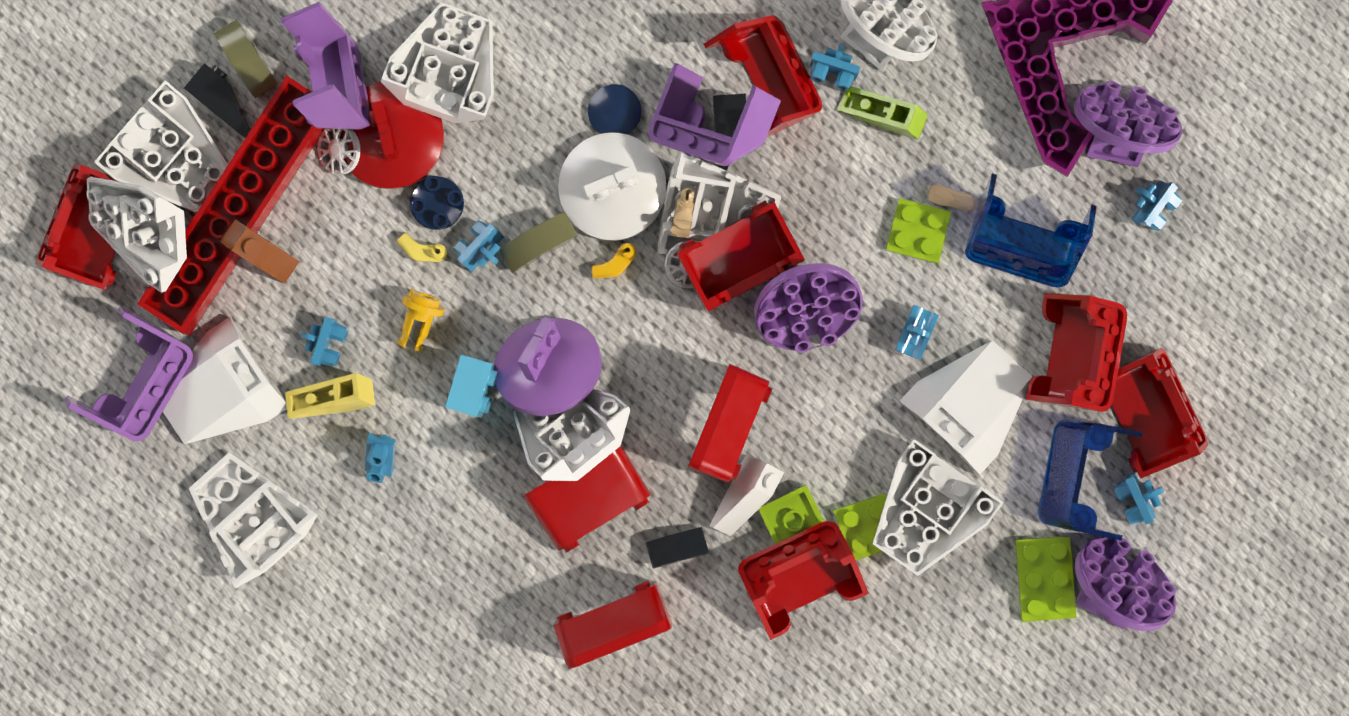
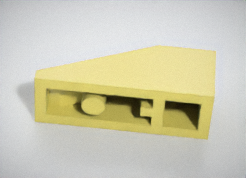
[285,373,375,419]

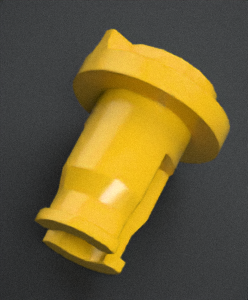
[397,289,445,352]

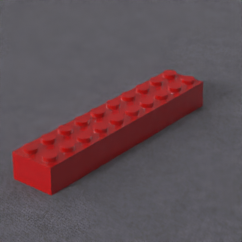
[137,75,325,335]

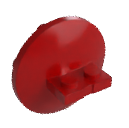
[337,82,444,189]

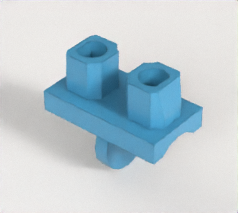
[810,43,860,92]
[1131,180,1182,231]
[453,220,504,272]
[895,305,939,360]
[300,317,349,366]
[365,433,396,483]
[1114,473,1164,524]

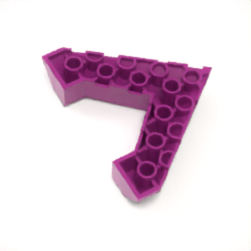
[981,0,1173,177]

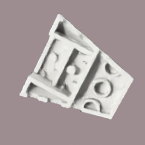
[658,151,781,254]
[189,452,318,588]

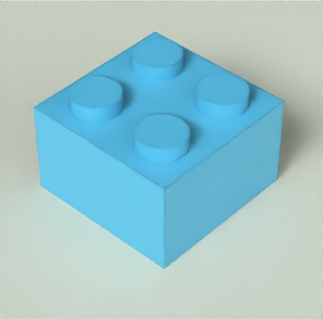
[445,355,498,417]

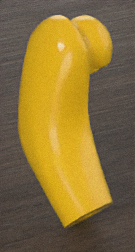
[592,243,637,279]

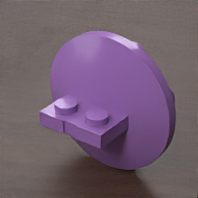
[1074,81,1182,167]
[754,263,863,353]
[494,317,602,416]
[1075,537,1176,631]

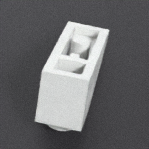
[710,453,784,536]

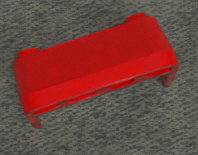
[704,15,822,137]
[688,364,773,483]
[553,581,672,669]

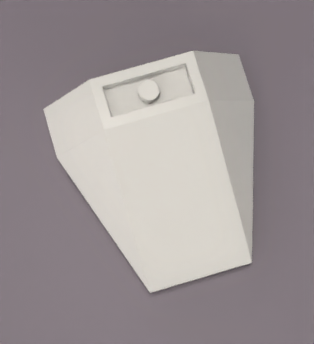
[381,2,494,123]
[93,80,228,213]
[86,177,187,293]
[163,317,287,444]
[899,340,1032,475]
[513,389,630,481]
[872,439,1004,576]

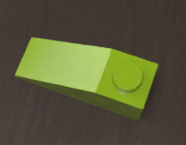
[837,86,928,140]

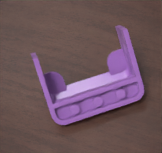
[281,2,372,130]
[648,63,781,166]
[65,306,193,441]

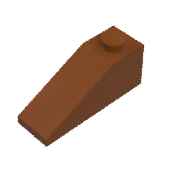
[220,219,300,284]

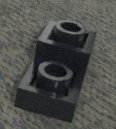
[646,527,709,569]

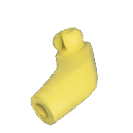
[396,233,447,262]

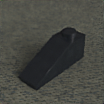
[184,63,250,138]
[713,93,746,171]

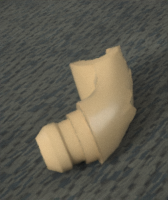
[928,184,977,212]
[671,188,695,238]

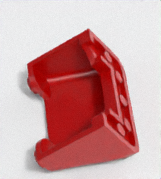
[36,163,116,290]
[677,200,805,313]
[1026,293,1127,412]
[1112,348,1208,479]
[523,445,652,553]
[738,521,869,640]

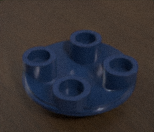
[588,84,641,135]
[410,176,464,230]

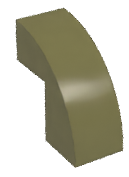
[214,19,278,98]
[499,212,578,273]

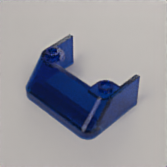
[965,173,1097,287]
[1037,419,1143,541]

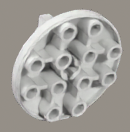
[840,0,938,71]
[558,133,666,241]

